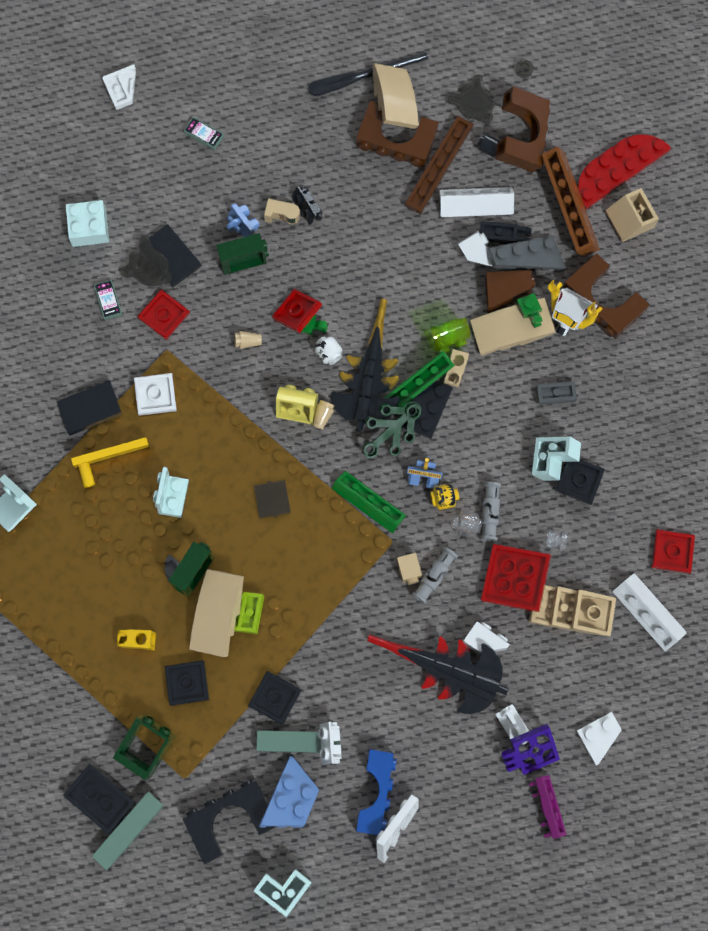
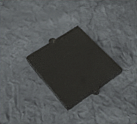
[254,480,291,519]

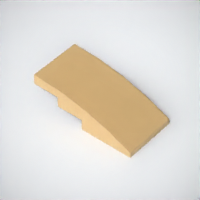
[373,63,419,129]
[470,298,556,356]
[189,569,244,657]
[529,585,616,637]

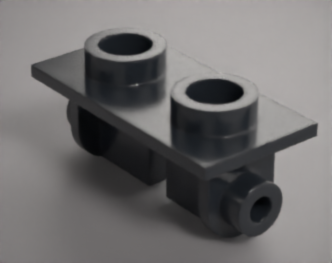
[292,186,323,225]

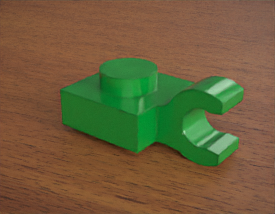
[516,293,543,328]
[301,315,328,335]

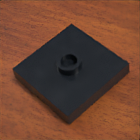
[555,459,605,505]
[165,660,210,706]
[248,671,302,725]

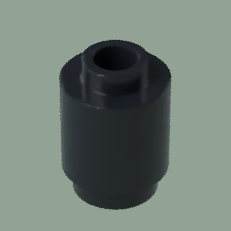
[478,134,500,158]

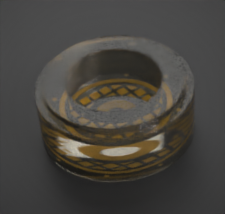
[515,60,534,78]

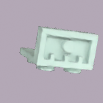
[153,467,189,518]
[0,474,37,532]

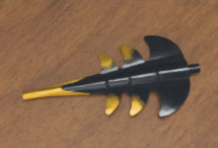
[331,299,400,432]

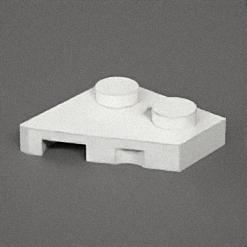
[102,64,136,110]
[576,712,622,766]

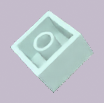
[66,200,109,247]

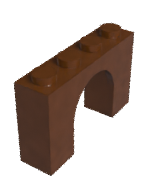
[495,86,550,172]
[356,101,439,167]
[563,253,650,339]

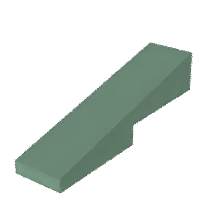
[256,731,339,753]
[92,792,163,871]

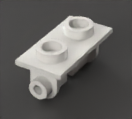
[495,704,529,747]
[318,722,342,765]

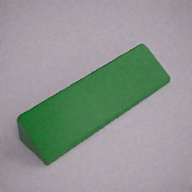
[384,351,455,407]
[332,471,407,534]

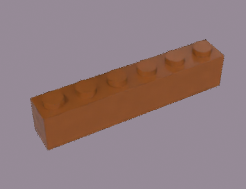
[542,146,600,257]

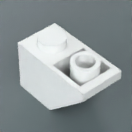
[458,231,492,266]
[464,622,510,655]

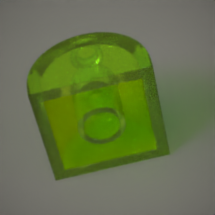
[424,317,471,354]

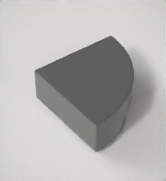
[165,554,179,580]

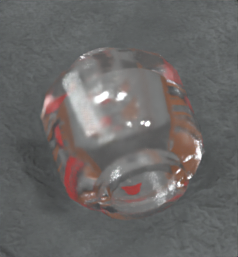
[452,511,482,537]

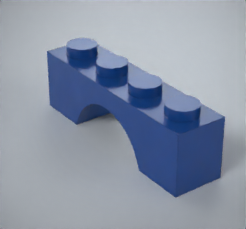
[356,749,397,835]

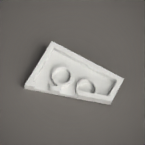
[376,795,419,863]

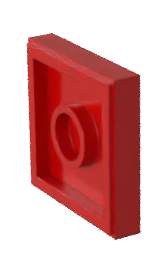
[137,289,190,340]
[272,289,322,333]
[651,529,695,574]

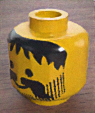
[430,483,459,510]

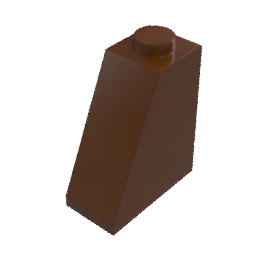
[485,270,535,313]

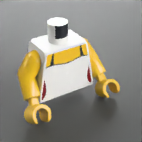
[548,280,602,336]

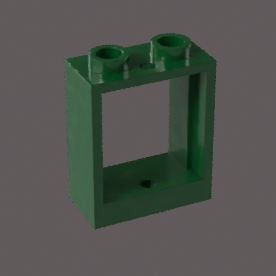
[216,233,269,275]
[168,541,214,598]
[113,715,176,780]

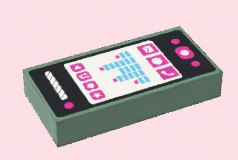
[184,117,224,151]
[94,280,123,320]

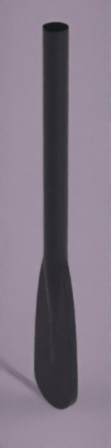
[308,52,428,96]

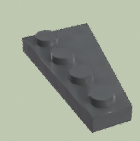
[487,236,566,272]

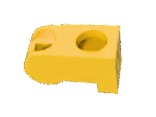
[117,629,156,651]

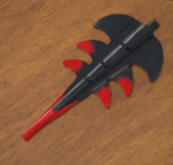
[367,634,509,714]

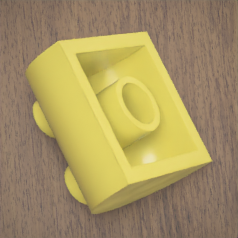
[276,385,318,424]

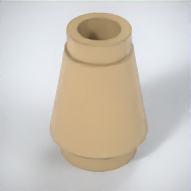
[234,331,262,349]
[312,400,334,430]

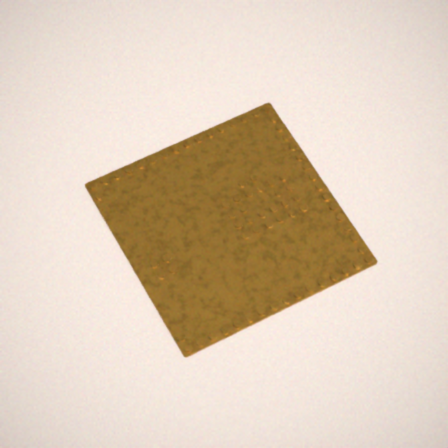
[0,351,392,778]

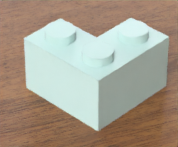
[532,437,581,481]
[254,869,312,917]

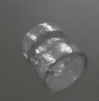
[545,529,568,552]

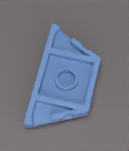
[259,756,319,828]

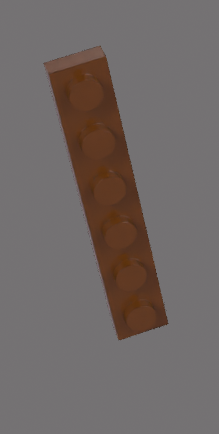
[405,116,473,214]

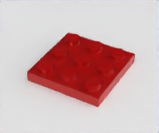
[481,544,551,613]

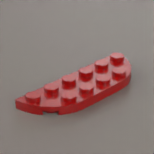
[578,134,671,210]

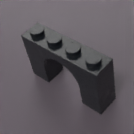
[183,780,277,864]

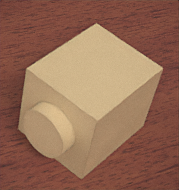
[397,553,422,585]

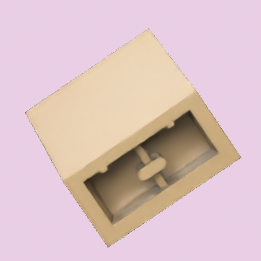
[605,188,659,242]

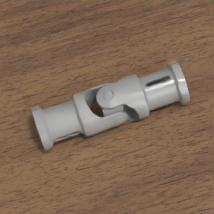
[480,482,501,542]
[411,547,458,604]

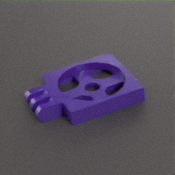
[501,724,560,775]

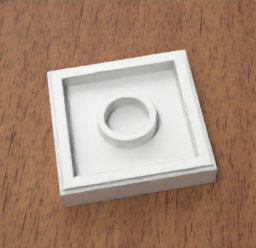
[134,373,177,416]

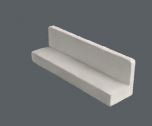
[439,187,514,217]
[612,574,687,652]

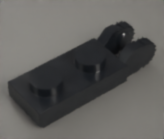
[480,221,532,244]

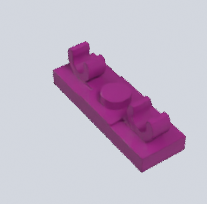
[529,775,567,839]

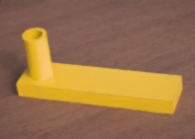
[71,437,150,488]

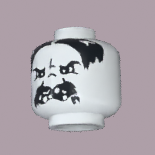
[314,336,342,365]

